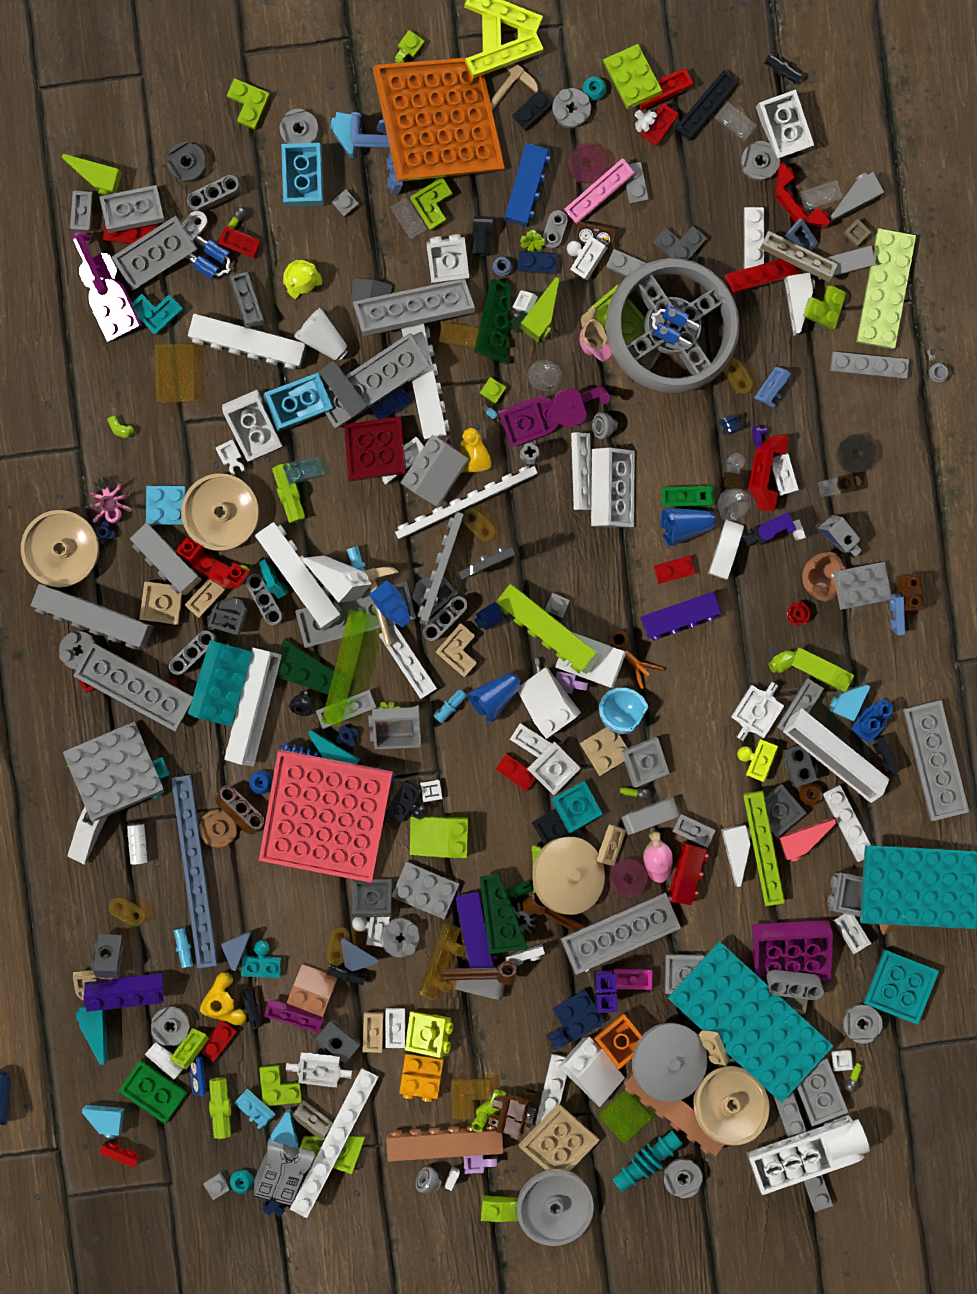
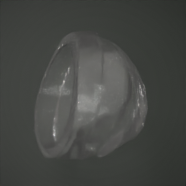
[527,360,562,391]
[718,488,751,520]

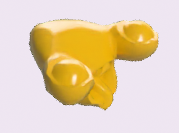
[460,428,492,474]
[200,972,247,1025]

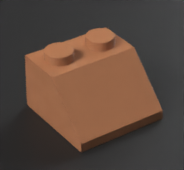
[287,964,338,1017]

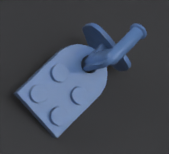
[351,112,403,195]

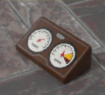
[575,222,616,251]

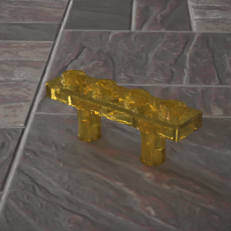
[418,923,465,1001]

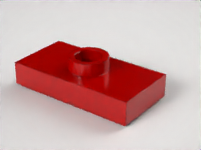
[218,226,261,258]

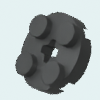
[167,142,206,183]

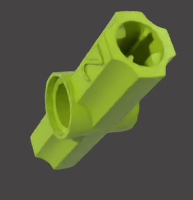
[272,463,305,523]
[209,1077,231,1139]

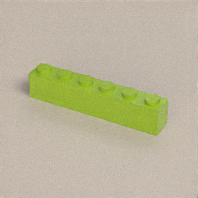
[496,584,601,674]

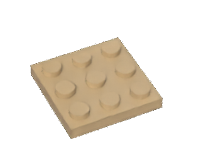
[518,1103,599,1172]

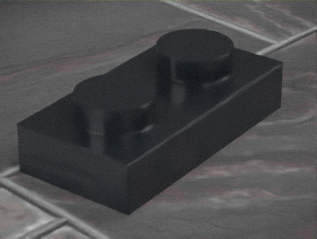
[512,90,553,131]
[873,736,900,775]

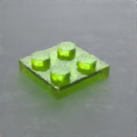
[598,1089,652,1144]

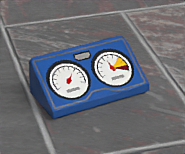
[189,1054,207,1097]

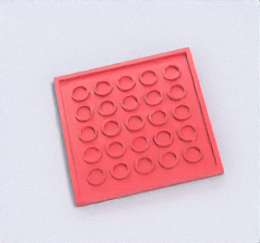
[259,750,393,883]

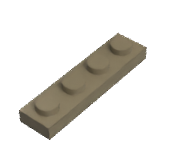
[760,231,837,282]

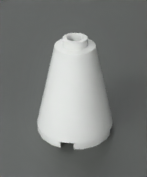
[294,308,348,360]

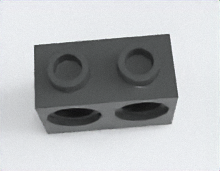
[781,744,819,787]

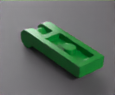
[661,486,715,507]

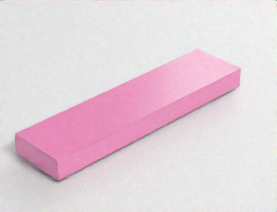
[564,158,636,224]

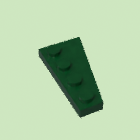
[473,279,511,365]
[276,639,350,700]
[480,874,528,954]

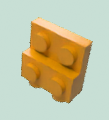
[399,1053,443,1102]

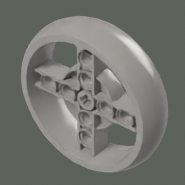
[606,258,739,393]

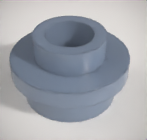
[493,257,512,276]

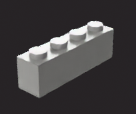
[130,523,202,596]

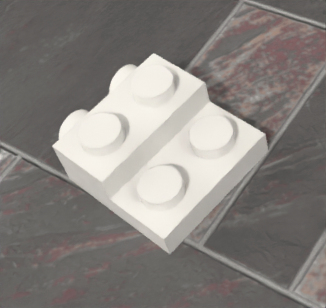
[426,234,469,283]

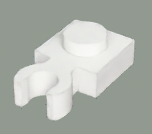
[216,439,245,476]

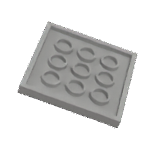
[63,721,164,822]

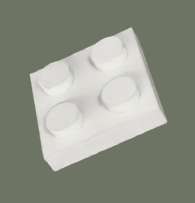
[528,742,581,795]

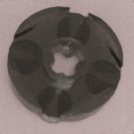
[836,434,876,473]

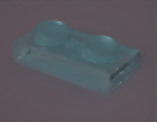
[283,456,325,484]

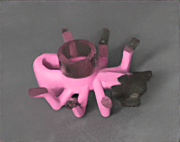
[84,476,132,523]

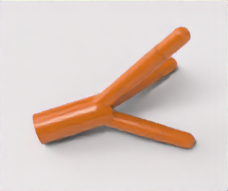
[624,650,664,689]

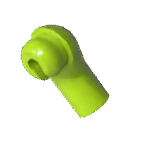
[107,416,134,438]

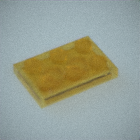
[155,344,196,403]

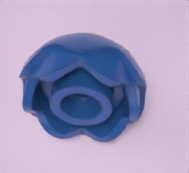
[249,770,273,794]

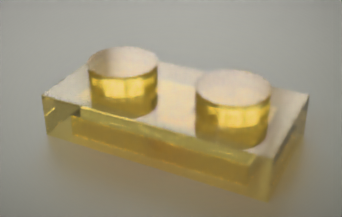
[439,323,479,348]

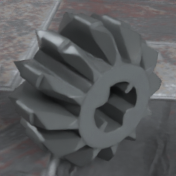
[512,903,537,936]

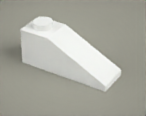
[784,273,815,336]
[721,824,752,887]

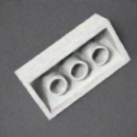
[591,448,635,527]

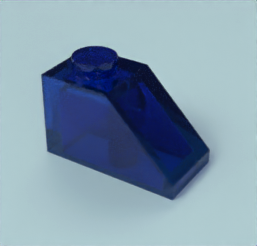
[474,602,505,631]

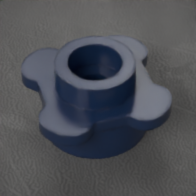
[93,521,115,544]
[336,725,358,747]

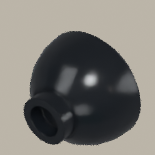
[289,691,315,716]

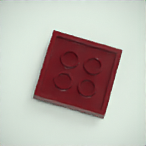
[344,417,406,481]

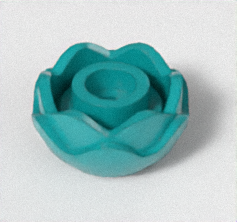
[582,77,606,101]
[230,1169,254,1194]

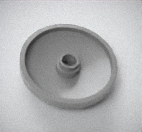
[632,1023,707,1102]
[516,1169,594,1246]

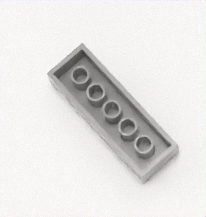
[31,584,154,650]

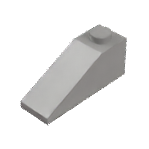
[829,172,884,222]

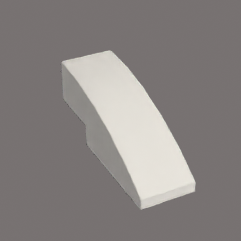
[708,520,744,580]

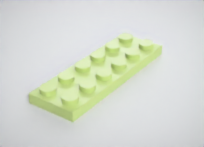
[856,228,916,349]

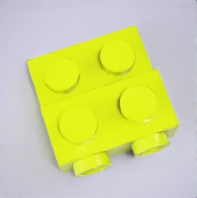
[405,1011,453,1058]

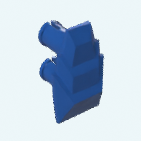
[369,580,411,627]
[851,698,893,744]

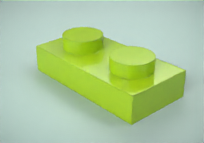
[170,1028,209,1070]

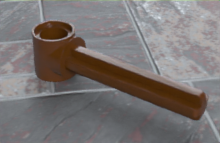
[523,892,586,932]
[440,961,516,985]

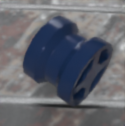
[719,414,742,435]
[546,1027,570,1050]

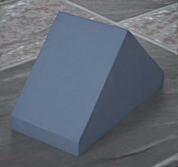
[784,218,818,251]
[221,931,252,971]
[340,938,379,971]

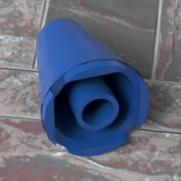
[660,508,716,546]
[467,673,521,724]

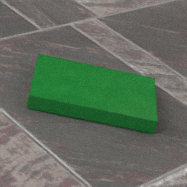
[118,1059,188,1124]

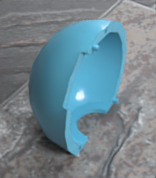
[599,688,648,734]

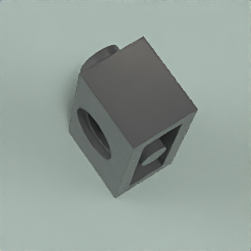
[91,934,124,979]
[316,1018,361,1063]

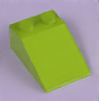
[520,277,559,343]
[410,816,468,858]

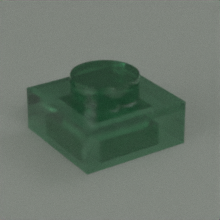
[510,311,527,333]

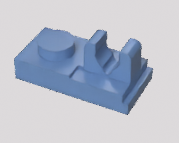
[754,367,791,407]

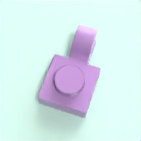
[556,671,588,694]
[464,1155,498,1174]

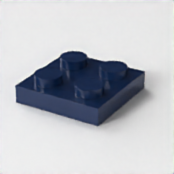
[552,988,605,1042]

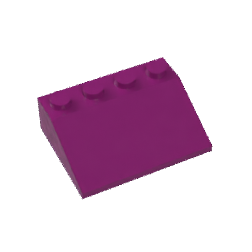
[752,920,833,984]

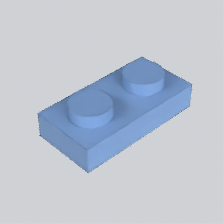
[889,593,905,635]

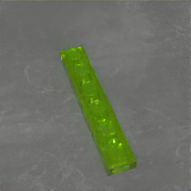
[322,610,369,727]

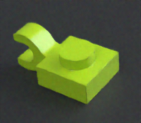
[395,30,425,63]

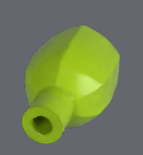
[769,651,796,673]

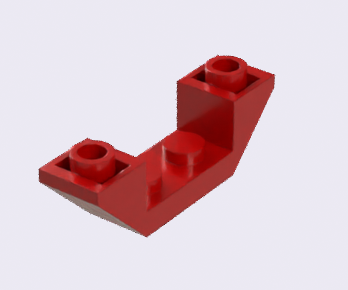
[774,163,831,229]
[748,435,789,512]
[175,537,250,589]

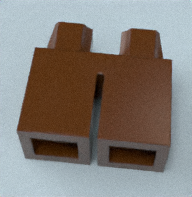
[896,575,923,612]
[488,1094,530,1140]

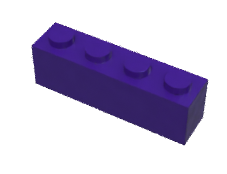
[639,591,721,641]
[456,891,497,968]
[83,973,165,1012]

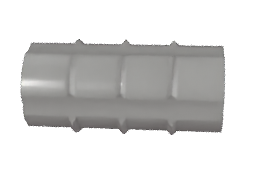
[520,443,539,464]

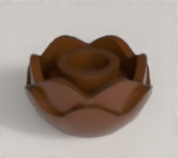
[799,782,823,806]

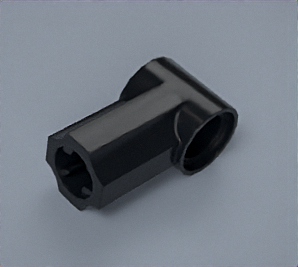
[472,216,493,256]

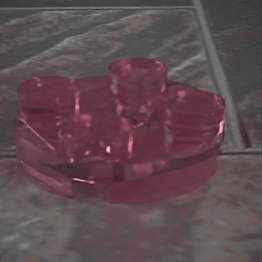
[568,143,606,183]
[609,859,648,898]

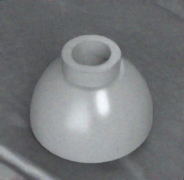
[592,412,618,439]
[416,1166,441,1193]

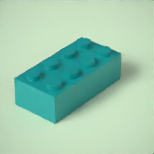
[188,640,253,726]

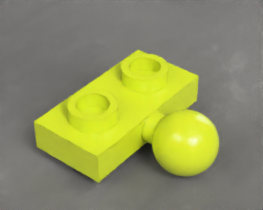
[737,739,779,782]

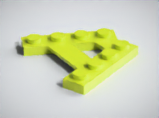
[464,0,544,79]

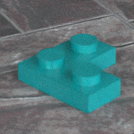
[132,294,183,336]

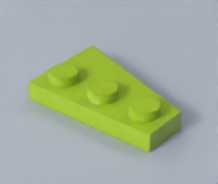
[300,1136,365,1174]

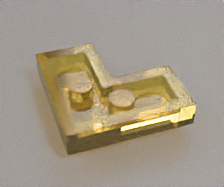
[452,1079,490,1119]

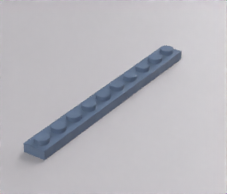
[171,775,218,968]

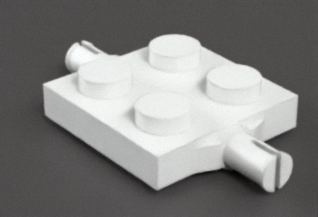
[731,682,784,741]
[286,1052,352,1088]

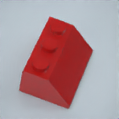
[668,842,708,905]

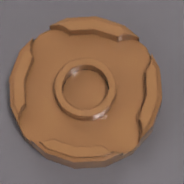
[199,809,238,848]

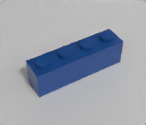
[505,143,550,227]

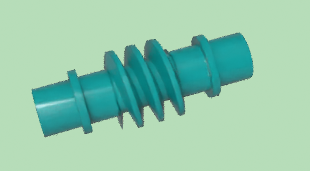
[613,1130,683,1193]

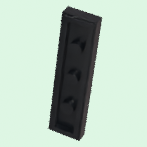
[675,69,739,141]

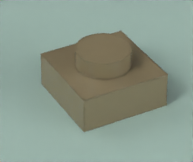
[843,219,871,247]

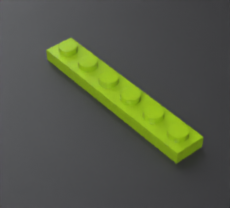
[743,791,785,906]

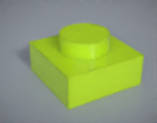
[480,377,506,404]

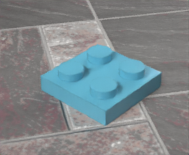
[146,486,186,525]

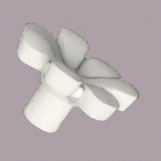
[635,110,657,132]

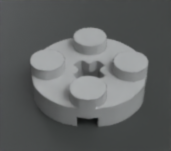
[552,88,591,128]
[280,109,319,144]
[741,141,780,181]
[59,631,97,670]
[380,918,419,957]
[843,1004,882,1044]
[151,1006,191,1046]
[663,1158,702,1198]

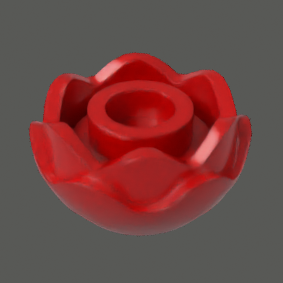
[787,602,811,626]

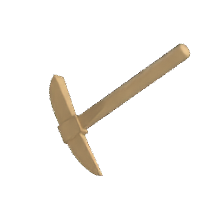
[490,64,538,111]
[363,567,398,646]

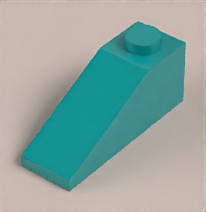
[308,730,360,765]
[76,1004,107,1065]

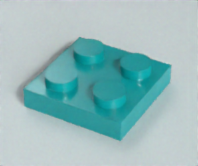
[551,780,602,833]

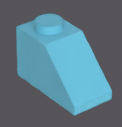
[331,112,360,159]
[829,685,870,721]
[82,1105,124,1138]
[268,1108,299,1148]

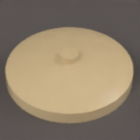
[181,474,259,551]
[21,510,99,587]
[532,837,605,915]
[694,1066,769,1146]

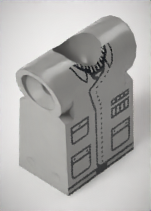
[254,1140,314,1206]

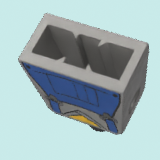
[818,515,862,558]

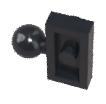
[385,780,427,823]

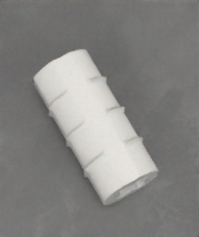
[127,824,147,864]
[145,1041,183,1079]

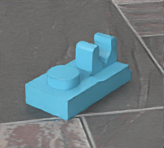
[234,1089,275,1129]

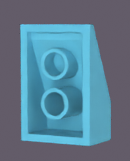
[263,373,333,432]

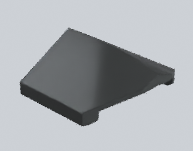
[350,278,392,306]
[412,576,458,616]
[208,598,247,635]

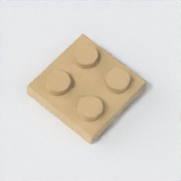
[139,581,183,625]
[580,727,627,776]

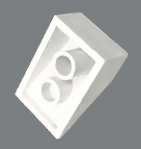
[756,90,814,159]
[222,390,282,462]
[303,556,372,603]
[555,632,626,688]
[518,666,581,739]
[558,1037,624,1107]

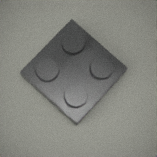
[764,783,806,838]
[352,879,392,917]

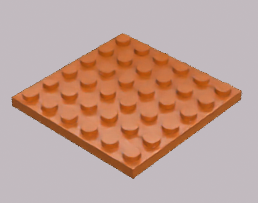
[373,58,505,182]

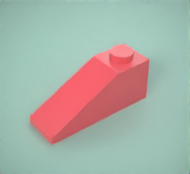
[778,818,836,862]

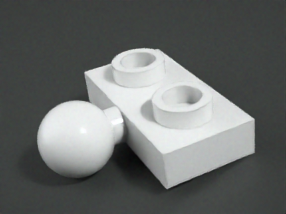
[567,236,608,280]
[352,917,390,947]

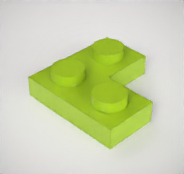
[227,78,270,130]
[410,177,452,231]
[803,286,846,329]
[259,1065,302,1106]

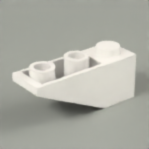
[68,807,107,864]

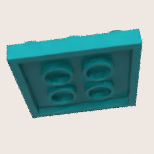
[863,949,939,1025]

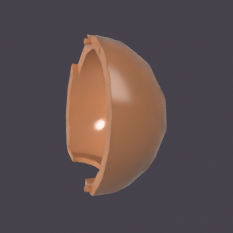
[802,552,845,601]

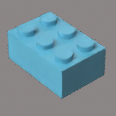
[281,143,324,207]

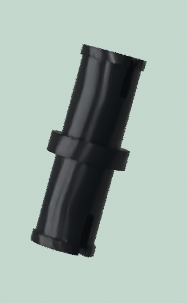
[764,52,802,84]
[326,963,367,986]
[240,988,263,1029]

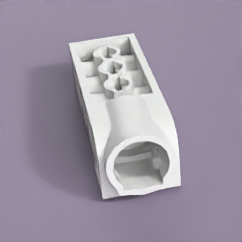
[747,1115,870,1195]

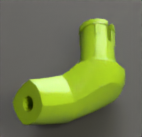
[471,1089,506,1132]

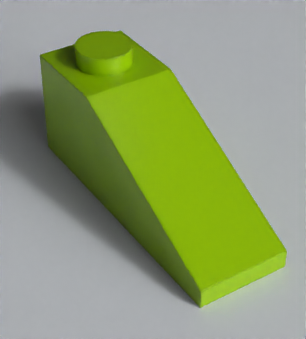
[62,154,122,196]
[792,647,854,692]
[481,1195,519,1222]

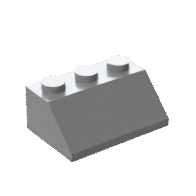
[401,435,470,507]

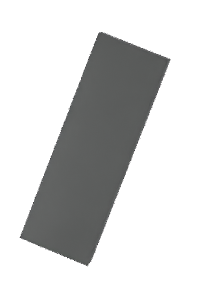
[229,272,264,329]
[319,360,368,418]

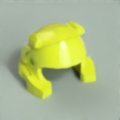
[283,260,322,300]

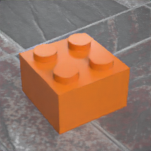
[593,1013,642,1069]

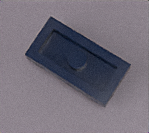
[517,251,557,275]

